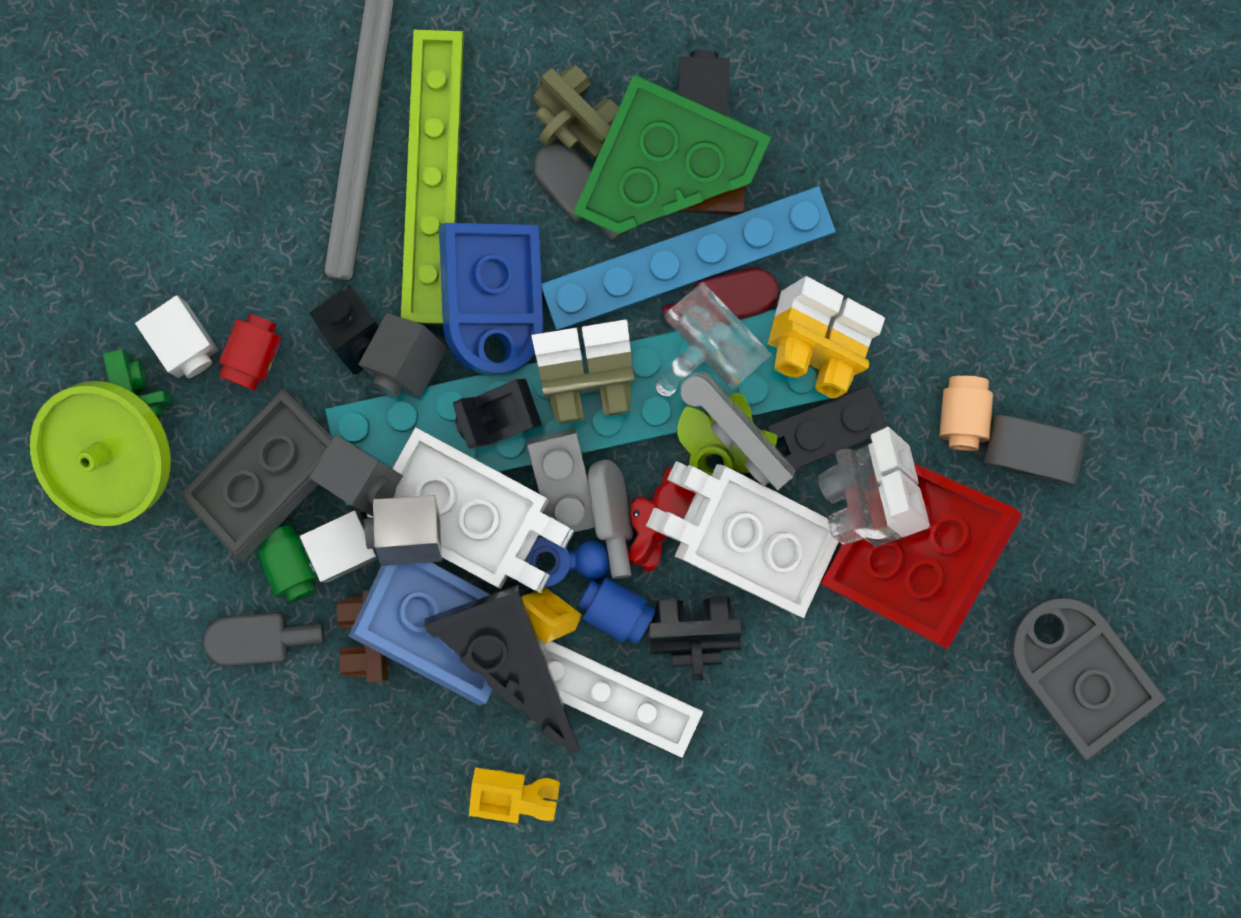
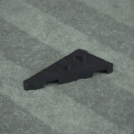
[424,585,579,753]

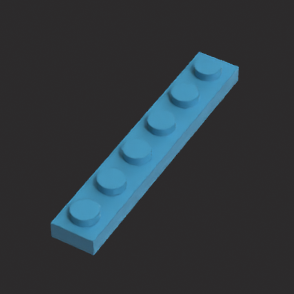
[542,186,836,331]

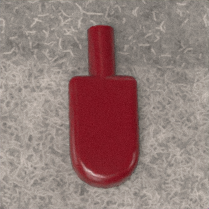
[662,268,779,328]

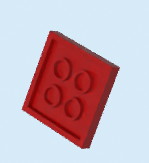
[820,463,1022,650]

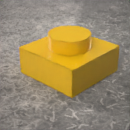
[522,587,582,644]

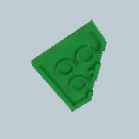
[573,74,772,234]

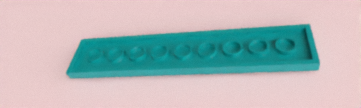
[325,309,831,506]

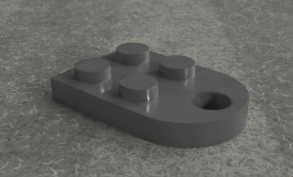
[1010,598,1166,761]

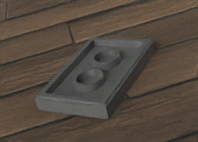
[179,389,333,562]

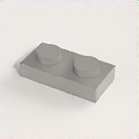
[527,428,595,532]

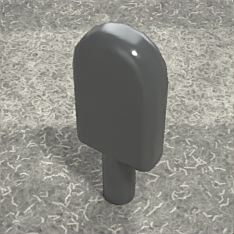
[533,142,624,242]
[203,612,324,666]

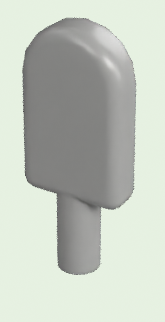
[588,460,633,579]

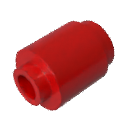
[218,314,283,391]

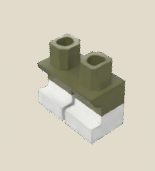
[531,319,634,424]

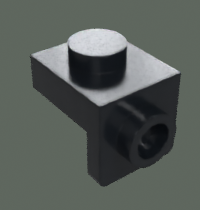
[309,285,379,374]
[453,378,542,449]

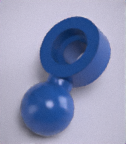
[525,537,610,587]

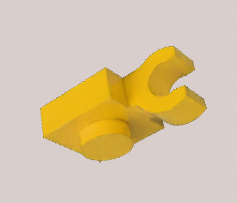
[469,767,560,824]

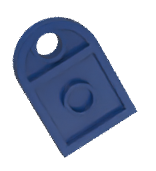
[439,223,543,375]

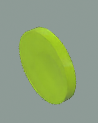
[30,381,171,526]

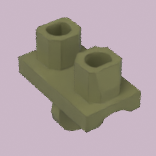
[532,65,619,161]

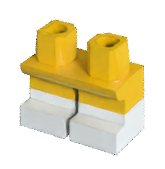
[767,276,885,398]

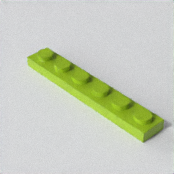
[401,30,464,326]

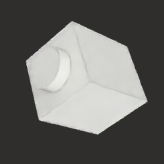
[135,295,219,378]
[300,510,378,583]

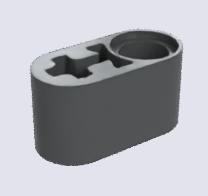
[983,415,1087,486]

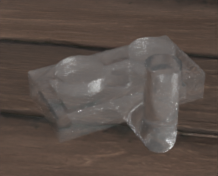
[656,282,772,396]

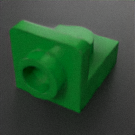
[103,349,175,418]

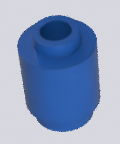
[577,576,655,644]

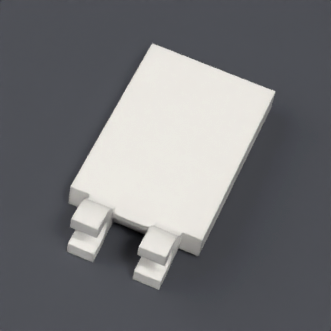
[367,427,574,593]
[646,461,845,618]

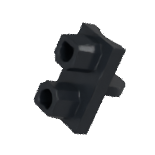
[649,597,742,680]

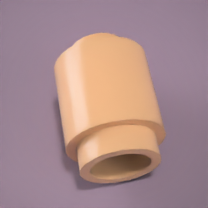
[939,376,993,451]

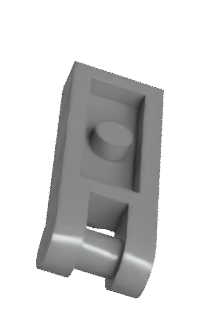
[680,371,796,490]

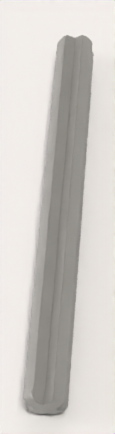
[325,0,393,280]

